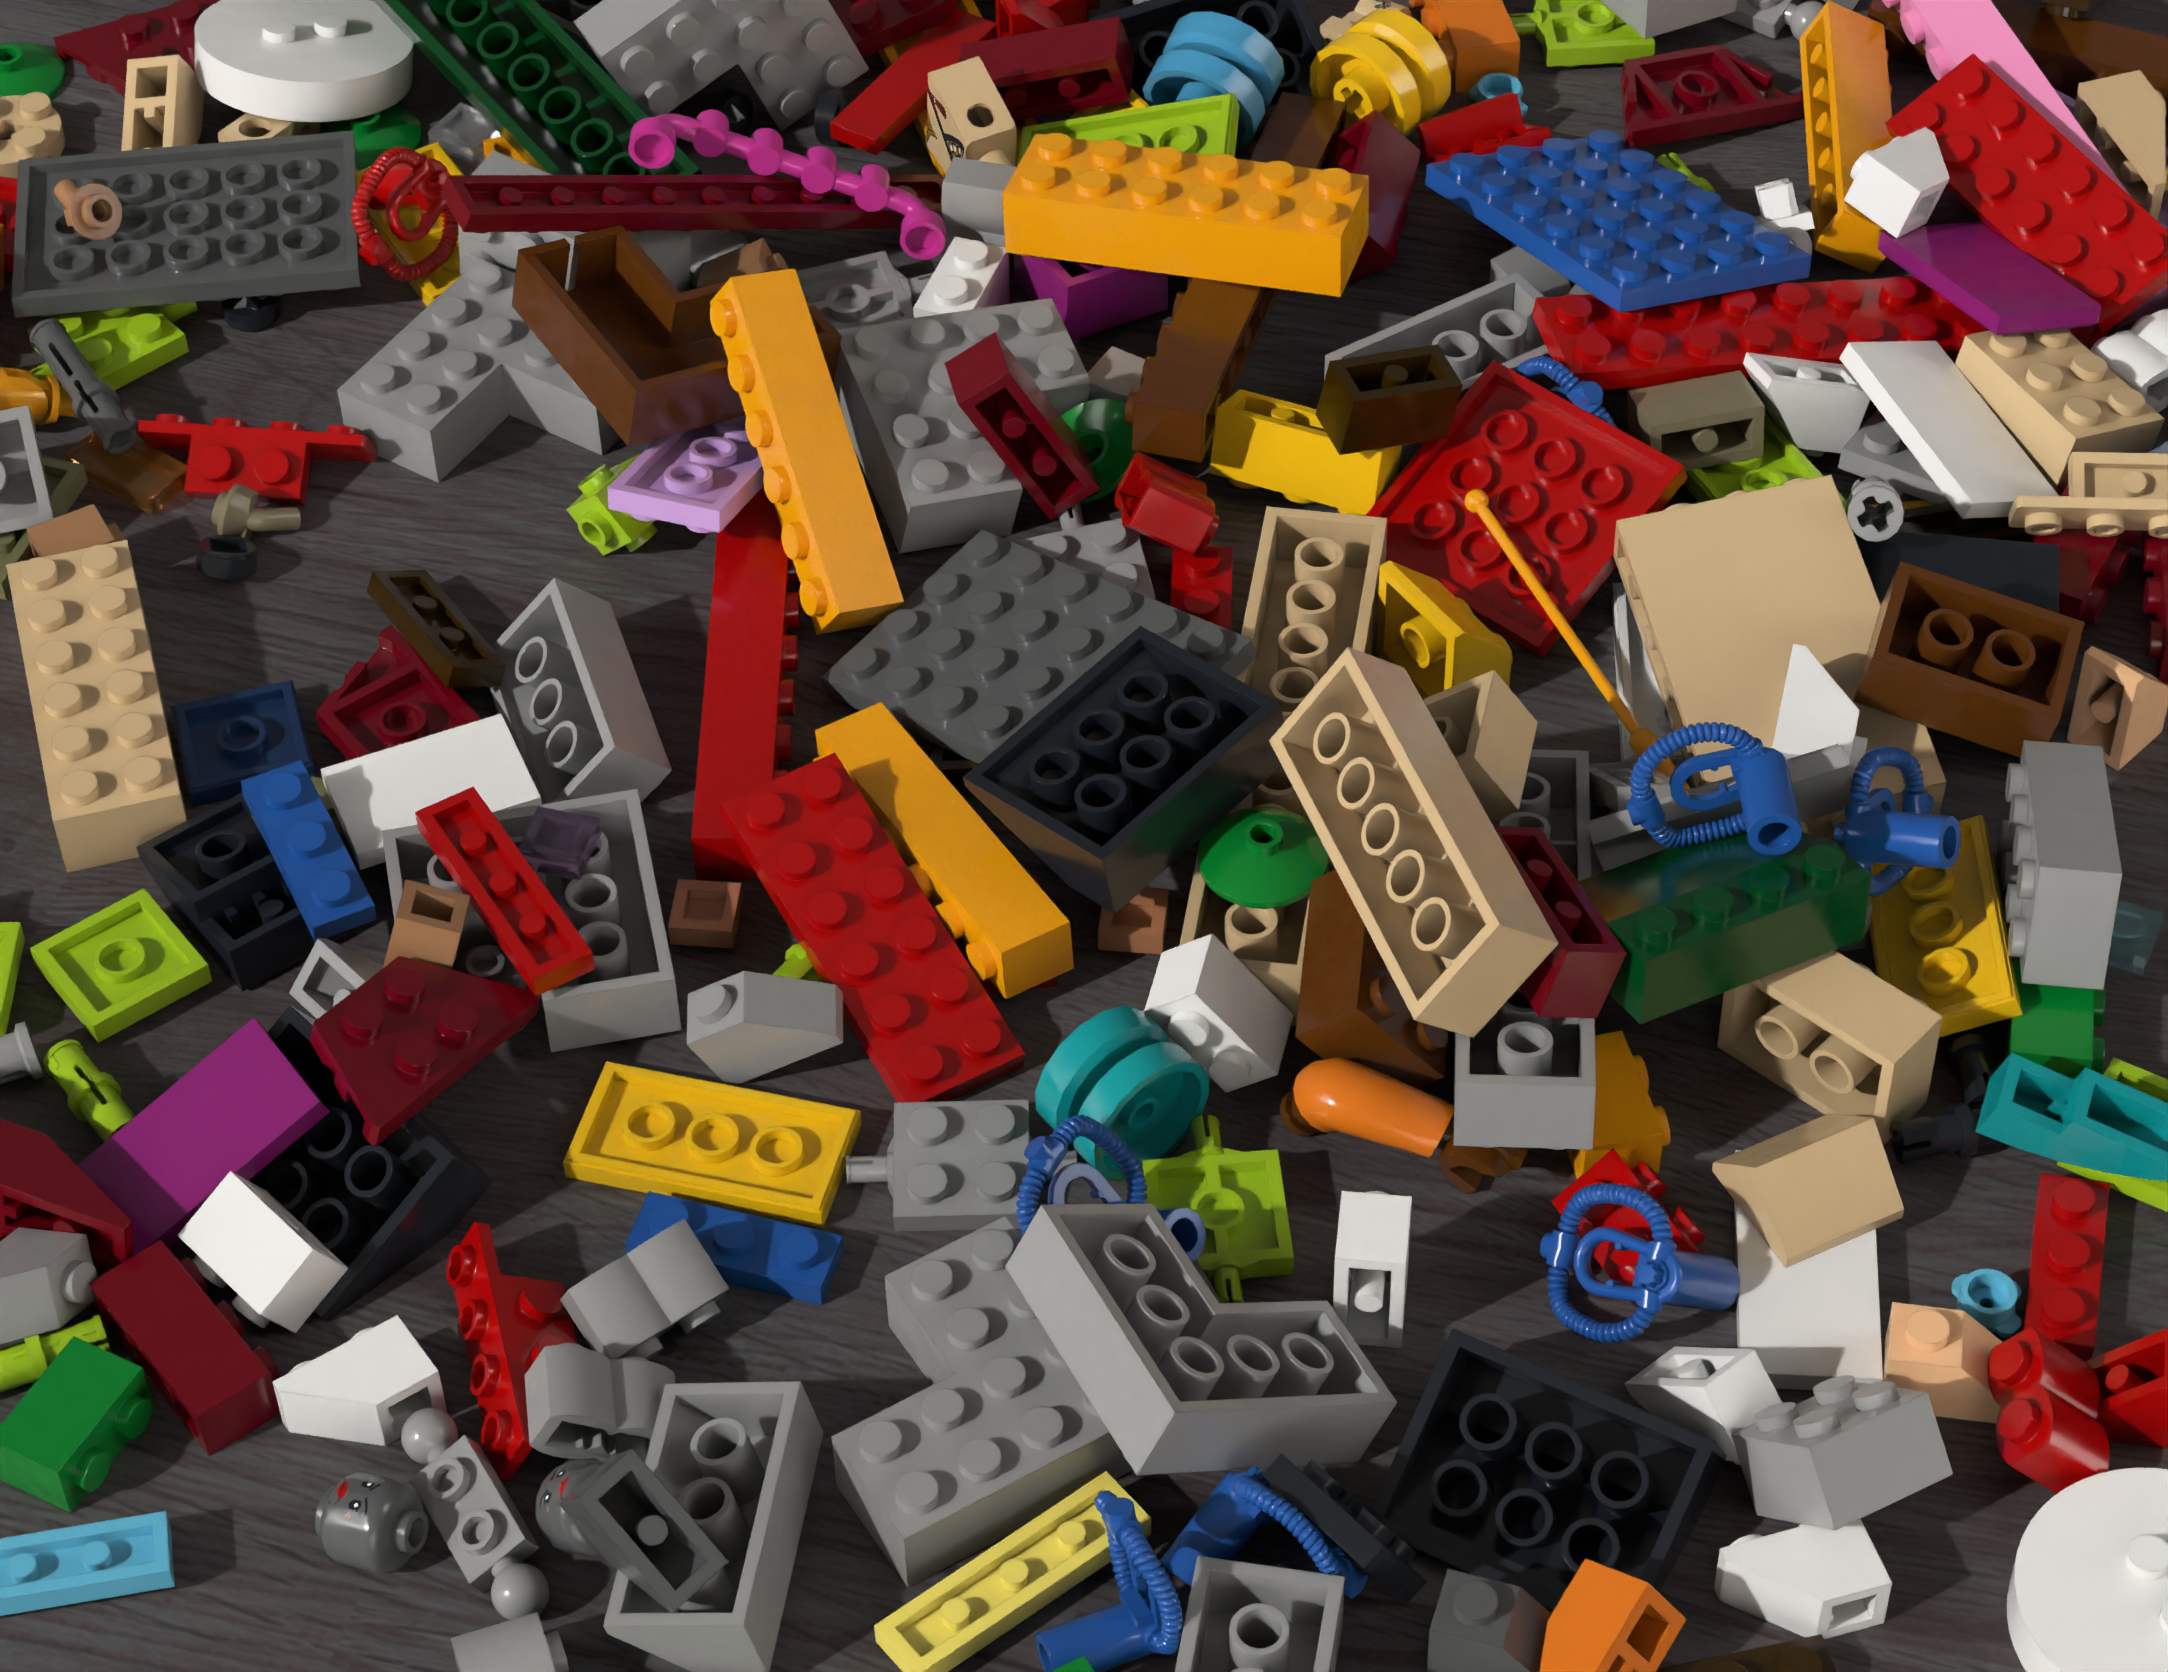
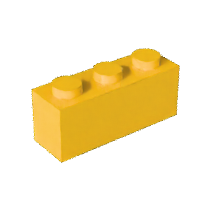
[1209,389,1402,516]

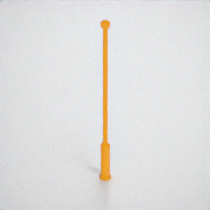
[1464,489,1691,791]

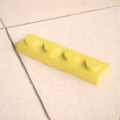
[874,1471,1151,1672]

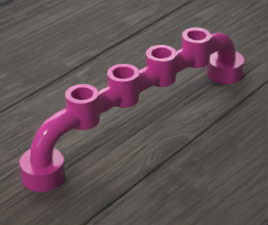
[628,109,946,260]

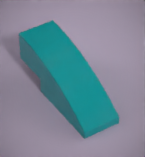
[1975,1053,2168,1181]

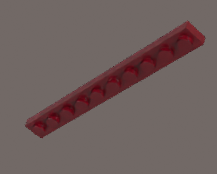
[441,175,944,234]

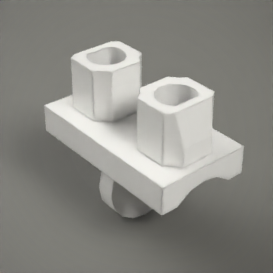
[1754,178,1815,255]

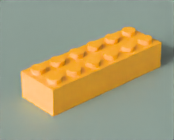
[1002,133,1369,297]

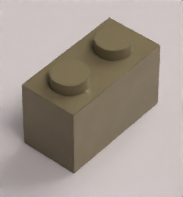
[1627,370,1765,471]

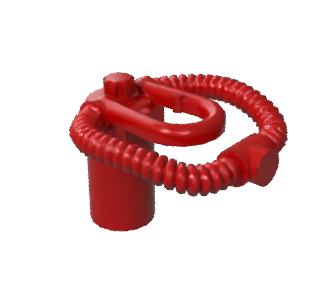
[350,146,459,282]

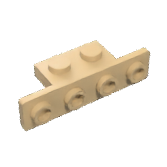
[2009,452,2168,538]

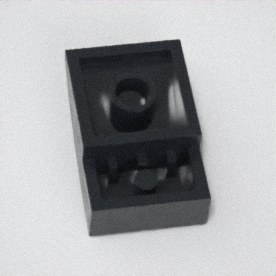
[136,793,355,992]

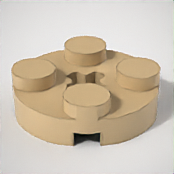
[0,92,65,179]

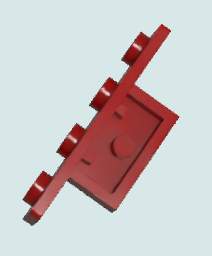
[136,414,378,506]
[446,1222,577,1481]

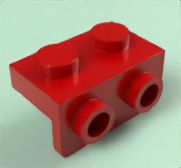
[1417,92,1552,169]
[1551,1148,1707,1306]

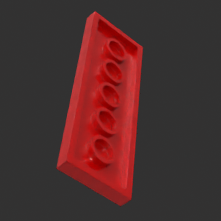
[1885,53,2168,336]
[720,753,1026,1103]

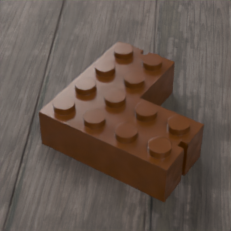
[511,225,842,447]

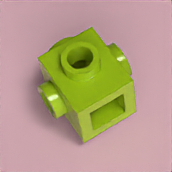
[566,453,658,556]

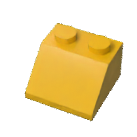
[1376,560,1513,699]

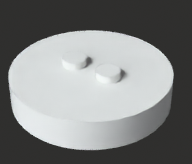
[195,0,414,122]
[2007,1468,2168,1672]

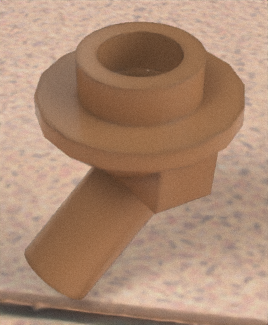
[54,179,122,240]

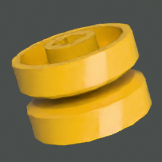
[1310,8,1451,137]

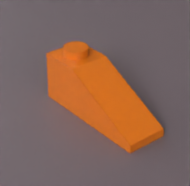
[1539,1558,1687,1672]

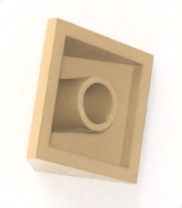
[1712,1113,1904,1268]

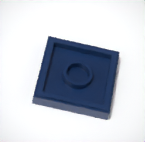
[171,680,316,807]

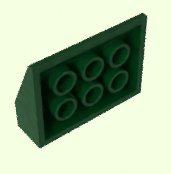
[1578,831,1872,1025]

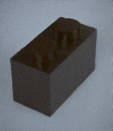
[1315,344,1463,455]

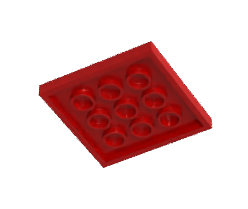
[1365,360,1688,659]

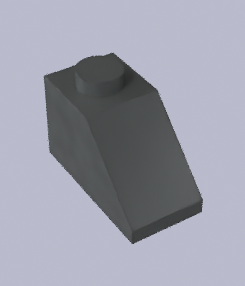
[559,1449,729,1613]
[1427,1569,1552,1672]

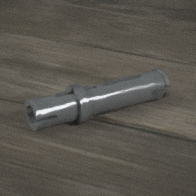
[29,318,138,454]

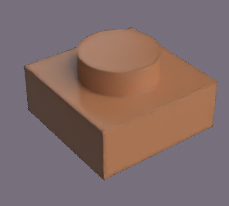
[668,879,743,948]
[1098,887,1170,955]

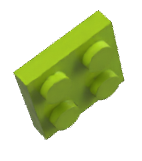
[30,888,212,1043]

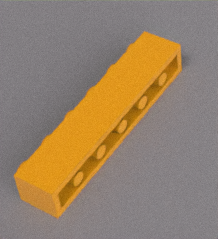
[1799,0,1893,274]
[710,268,904,635]
[813,702,1074,999]

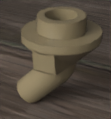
[212,483,301,540]

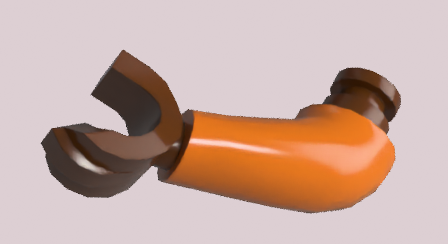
[1280,1057,1528,1194]

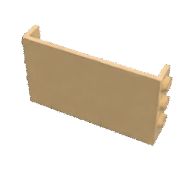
[1613,475,1947,839]

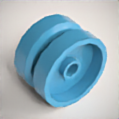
[1143,11,1285,150]

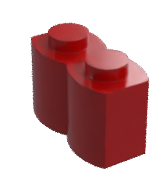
[1114,452,1219,556]
[1988,1326,2110,1494]

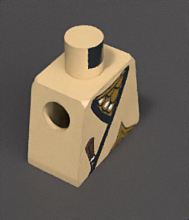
[926,56,1017,173]

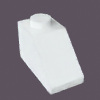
[1743,352,1870,457]
[1772,644,1868,774]
[1625,1346,1782,1465]

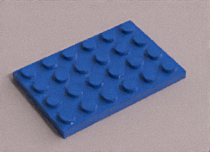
[1425,130,1812,313]

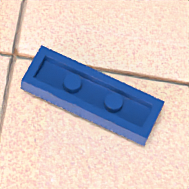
[241,760,376,942]
[625,1191,844,1305]

